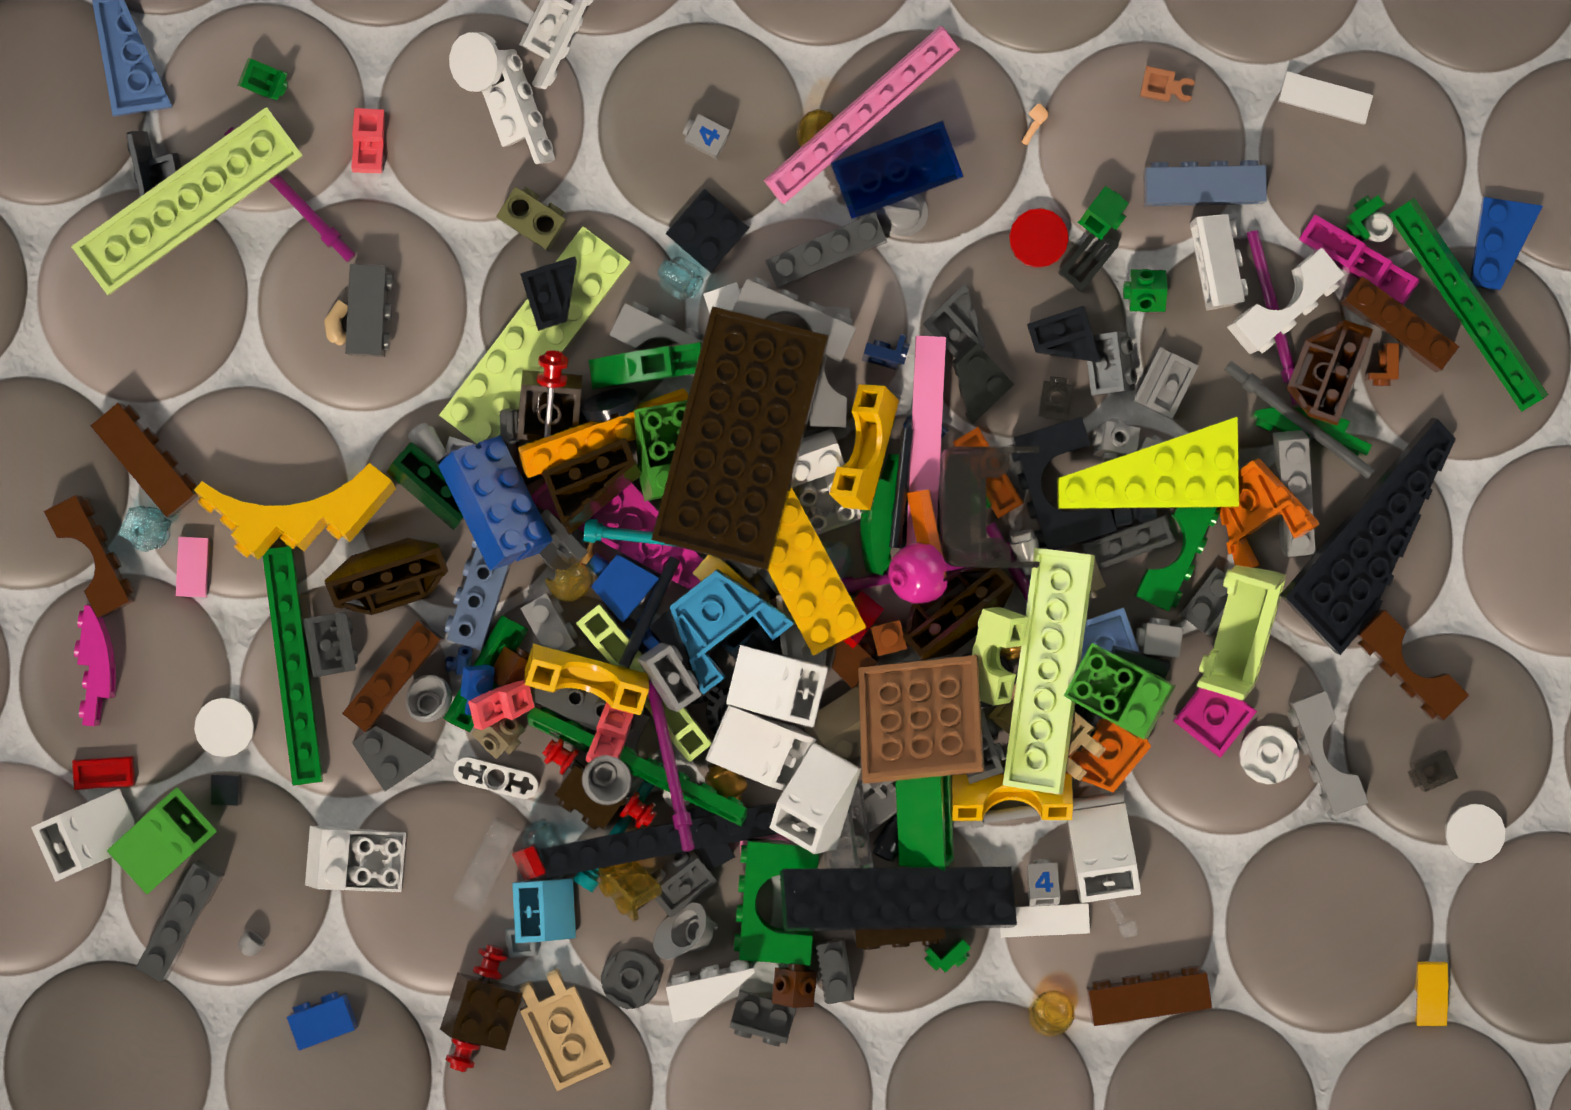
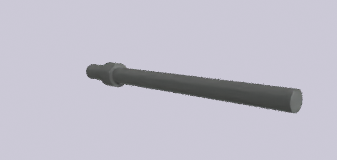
[1224,361,1375,479]

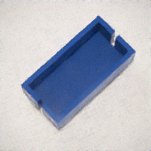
[438,435,553,571]

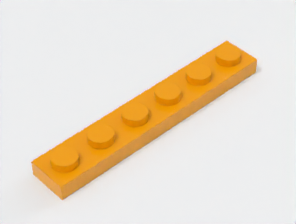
[518,388,688,478]

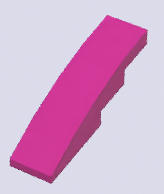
[1299,215,1420,306]

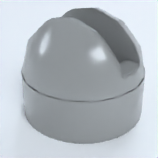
[238,930,265,956]

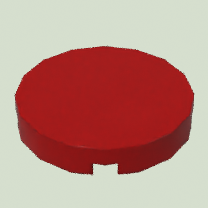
[1009,208,1069,268]

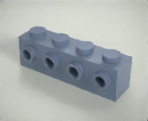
[1143,160,1267,207]
[444,539,511,651]

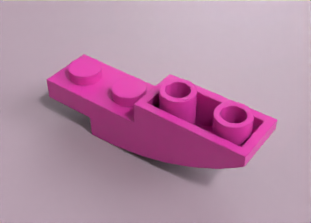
[74,605,116,727]

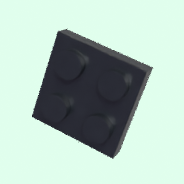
[666,189,750,273]

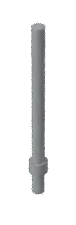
[953,791,1124,828]

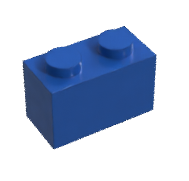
[287,991,358,1051]

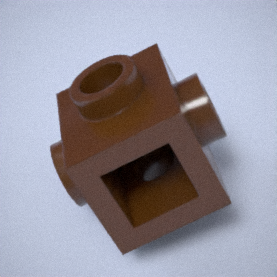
[772,964,817,1008]

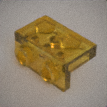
[598,861,662,922]

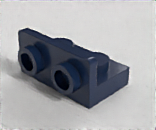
[862,334,910,370]

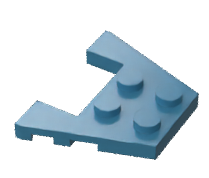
[670,569,795,694]

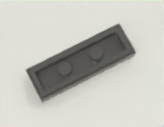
[1081,514,1176,570]

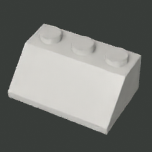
[1190,214,1248,311]

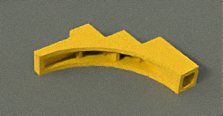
[194,463,396,561]

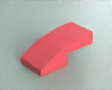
[351,108,385,174]
[468,680,535,730]
[586,702,634,763]

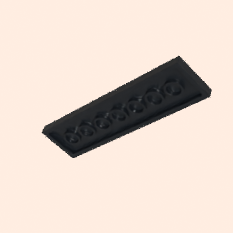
[780,867,1017,931]

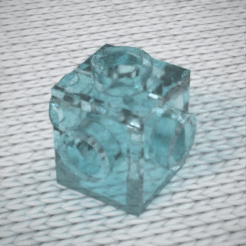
[118,506,173,552]

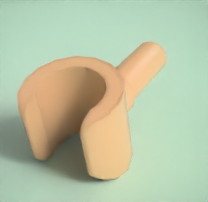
[1021,104,1048,145]

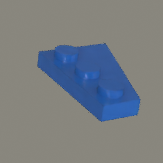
[1470,197,1543,291]

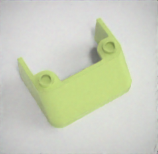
[1197,565,1287,700]

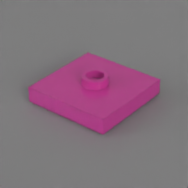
[1173,687,1257,758]

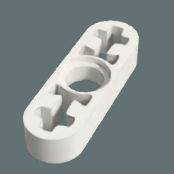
[454,757,539,799]

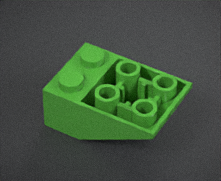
[634,400,687,501]
[1064,643,1176,739]
[107,787,217,895]

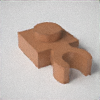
[1139,66,1195,103]

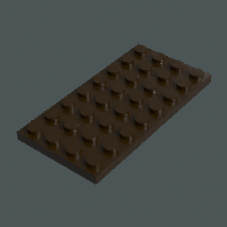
[651,306,830,570]

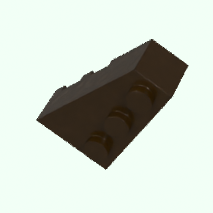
[542,438,641,535]
[855,929,946,950]

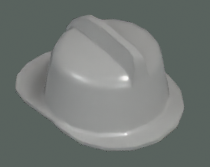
[857,185,928,236]
[654,903,719,960]

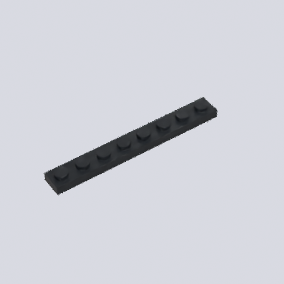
[541,803,778,879]

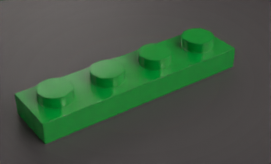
[443,615,529,732]

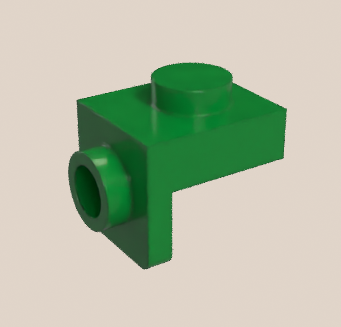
[237,58,288,100]
[1345,195,1385,242]
[924,937,971,973]

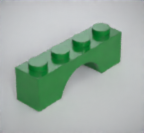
[1134,507,1221,611]

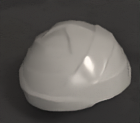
[405,675,452,722]
[582,755,631,805]

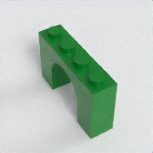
[734,838,819,965]

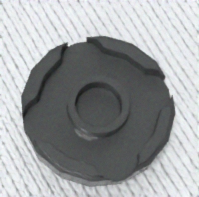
[601,949,660,1009]

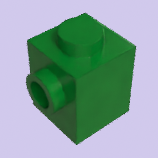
[1077,185,1129,240]

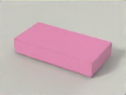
[176,537,210,597]

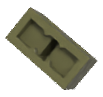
[496,186,567,251]

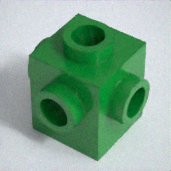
[1123,269,1168,312]

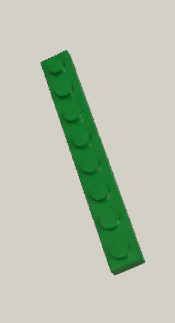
[1388,197,1549,412]
[263,546,324,786]
[527,707,747,827]

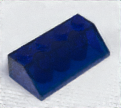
[830,121,964,219]

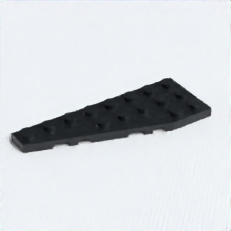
[1280,418,1456,655]

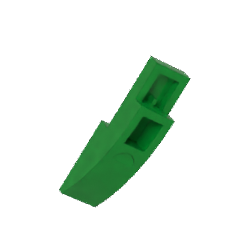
[588,342,702,390]
[1250,407,1372,457]
[860,454,899,575]

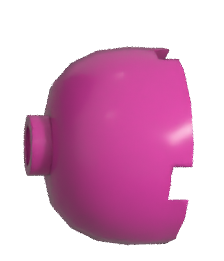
[888,543,947,603]

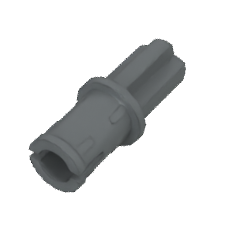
[500,408,521,468]

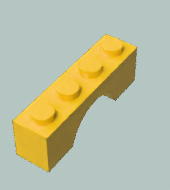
[829,384,899,510]
[525,644,649,715]
[952,773,1073,821]

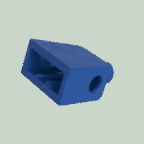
[585,552,659,622]

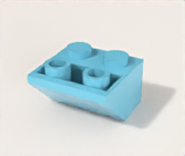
[512,878,576,943]

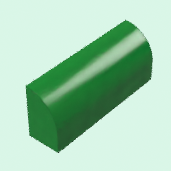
[895,775,954,871]

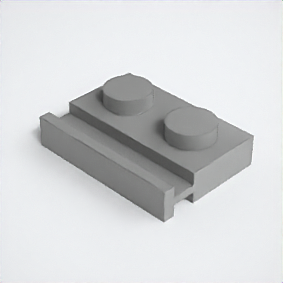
[1133,347,1199,420]

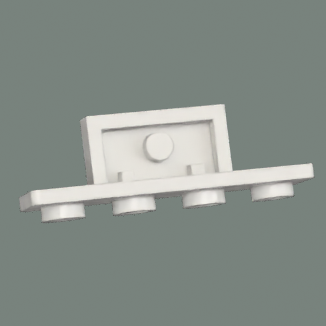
[519,0,593,89]
[482,49,555,164]

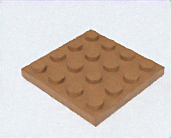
[858,655,984,784]

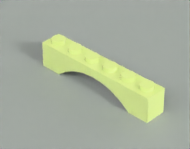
[576,604,713,763]

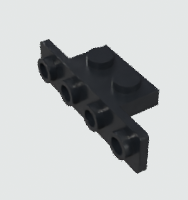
[127,131,181,197]

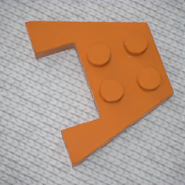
[1218,459,1319,568]
[1066,718,1151,793]

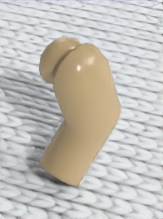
[324,299,348,346]

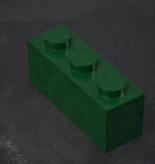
[387,442,464,530]

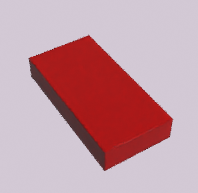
[843,590,884,649]
[72,756,135,790]
[512,846,546,880]

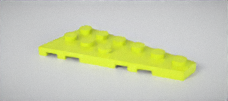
[1057,416,1239,509]

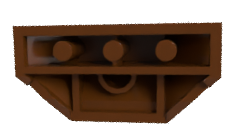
[1287,320,1373,426]

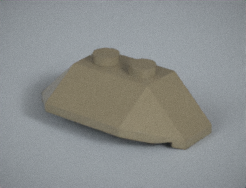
[804,686,861,762]

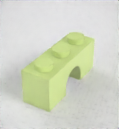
[972,607,1028,706]

